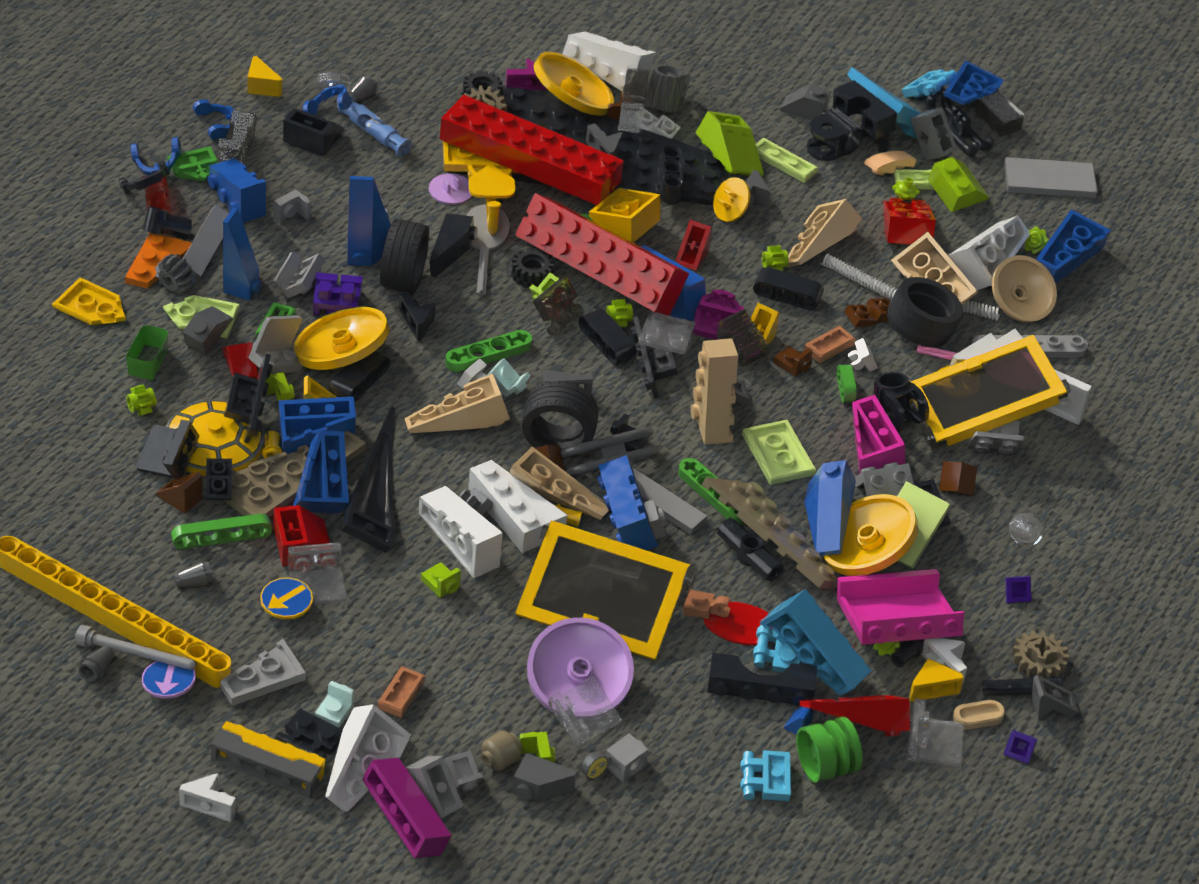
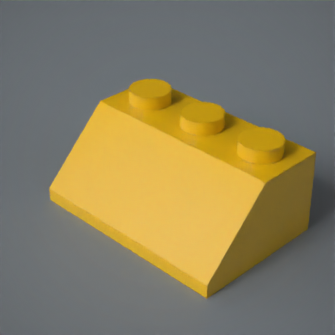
[589,188,661,243]

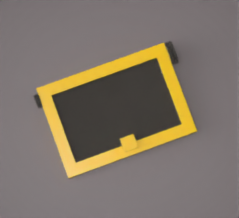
[911,335,1071,451]
[515,520,698,661]

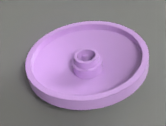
[527,618,634,720]

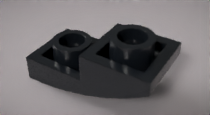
[205,459,232,500]

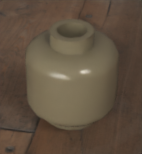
[481,731,522,771]

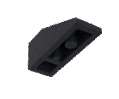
[429,213,478,277]

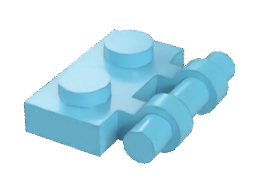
[901,69,957,99]
[753,619,800,672]
[741,750,791,801]

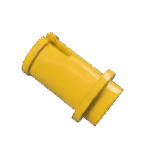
[262,431,282,458]
[553,503,582,527]

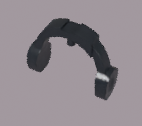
[118,160,170,194]

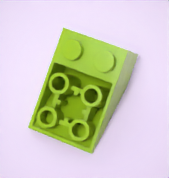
[695,111,764,177]

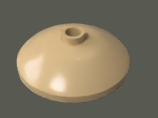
[992,255,1057,323]

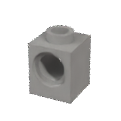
[605,734,648,782]

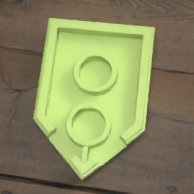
[163,295,240,338]

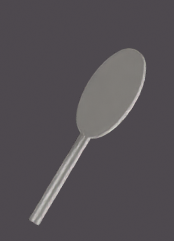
[466,204,510,297]

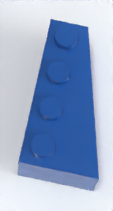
[1036,209,1111,284]
[597,455,658,550]

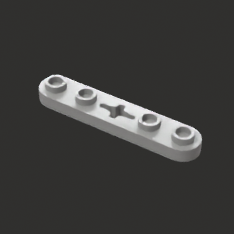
[972,335,1088,358]

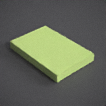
[742,420,816,485]
[897,481,951,569]

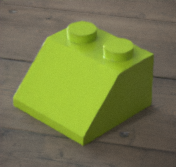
[928,157,989,212]

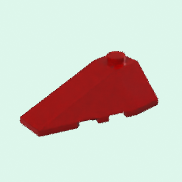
[800,695,910,736]

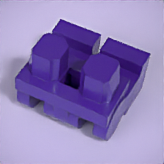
[313,272,363,315]

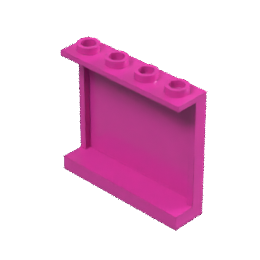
[837,569,964,645]

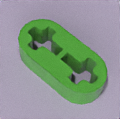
[837,365,856,403]

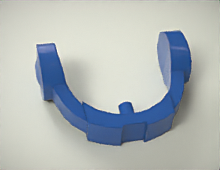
[303,85,351,115]
[193,99,239,140]
[131,137,182,176]

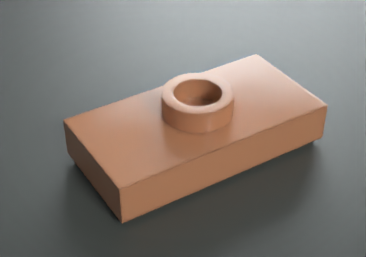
[804,326,856,363]
[377,666,426,718]

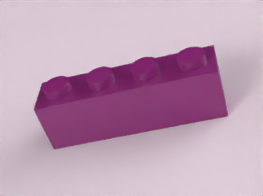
[362,758,452,859]

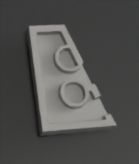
[221,639,306,706]

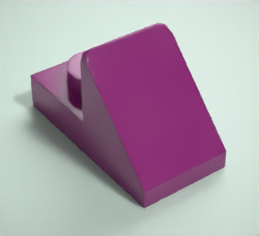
[505,59,548,91]

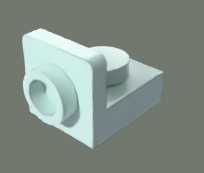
[487,358,531,397]
[315,681,355,728]

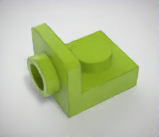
[421,562,461,598]

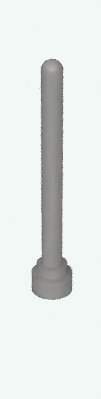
[75,625,196,670]

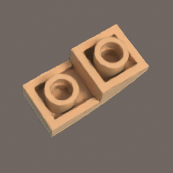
[864,151,917,175]

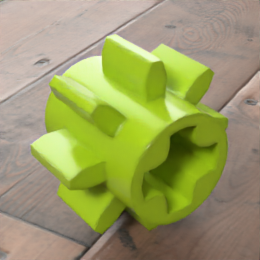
[762,245,789,271]
[606,299,633,327]
[126,384,157,416]

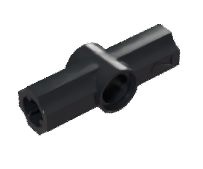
[717,517,784,582]

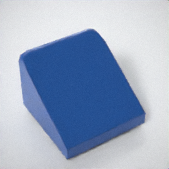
[784,707,814,734]

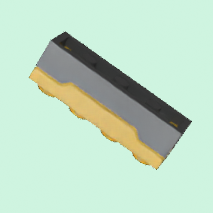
[211,721,325,799]

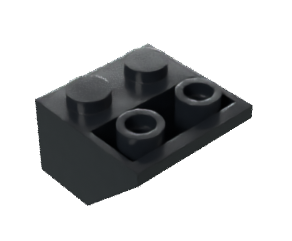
[283,108,344,156]

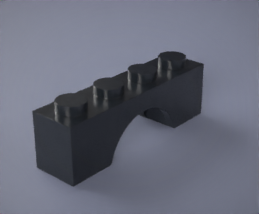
[707,652,817,706]

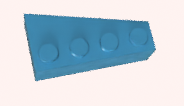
[760,589,871,696]

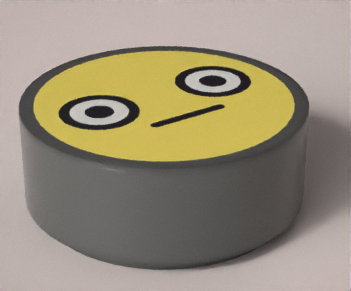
[581,751,608,779]

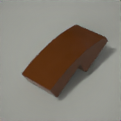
[844,298,890,327]

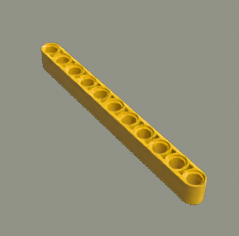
[0,536,231,688]

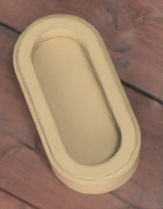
[953,700,1005,730]

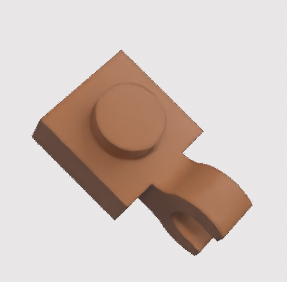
[683,590,731,619]

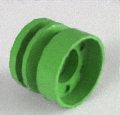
[796,717,862,783]

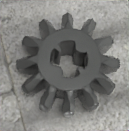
[155,254,196,295]

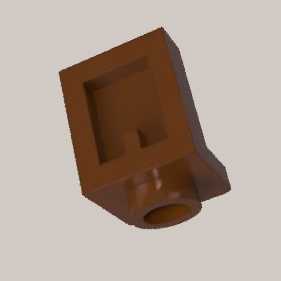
[773,346,813,377]

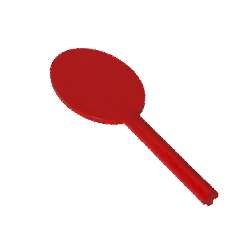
[703,602,854,649]

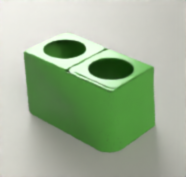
[126,325,168,380]

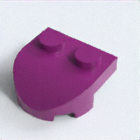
[691,290,745,345]

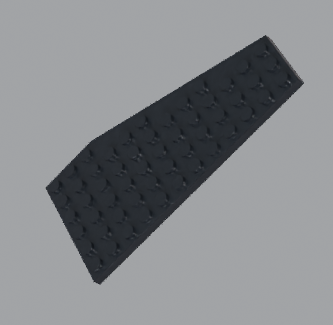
[447,87,722,205]

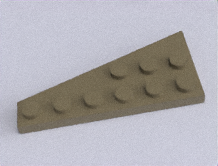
[204,430,366,517]
[702,477,838,589]

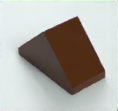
[155,472,202,514]

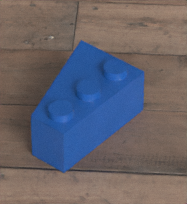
[207,158,266,223]
[293,430,349,513]

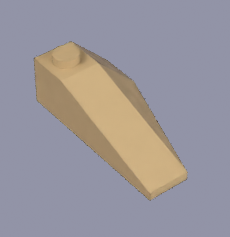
[788,199,862,267]
[891,232,978,305]
[404,374,510,433]
[510,447,610,520]

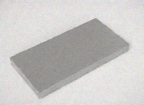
[1004,157,1097,198]

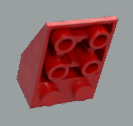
[883,198,936,245]

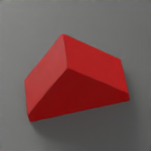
[675,220,712,271]
[222,342,258,379]

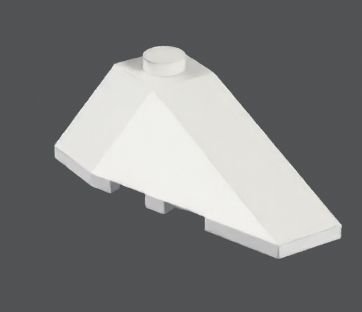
[325,704,411,812]

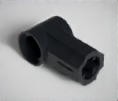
[142,206,192,239]

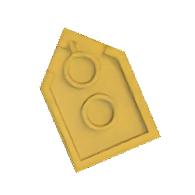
[52,277,126,325]

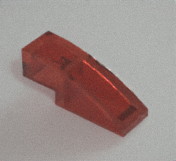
[143,176,171,214]

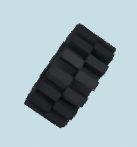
[462,71,503,101]
[511,248,554,288]

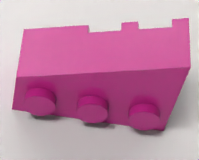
[852,395,905,474]

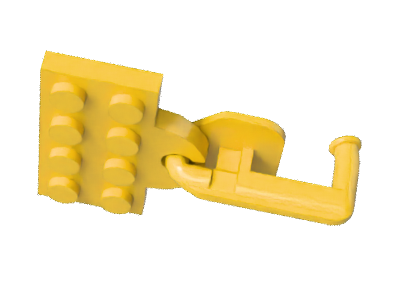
[443,141,519,235]

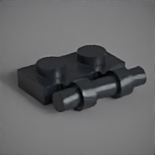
[275,708,343,760]

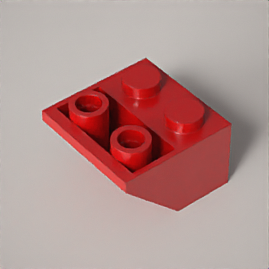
[274,505,334,567]

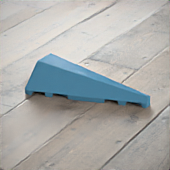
[847,67,920,139]

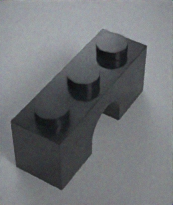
[832,80,897,139]

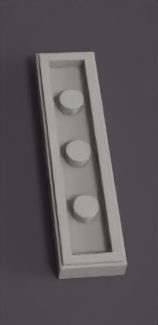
[183,204,229,280]
[632,467,707,535]

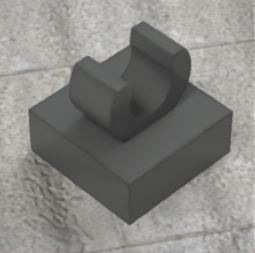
[459,488,493,516]

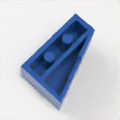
[278,397,356,454]

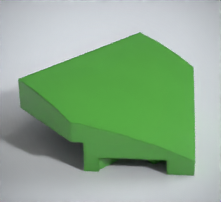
[167,146,218,181]

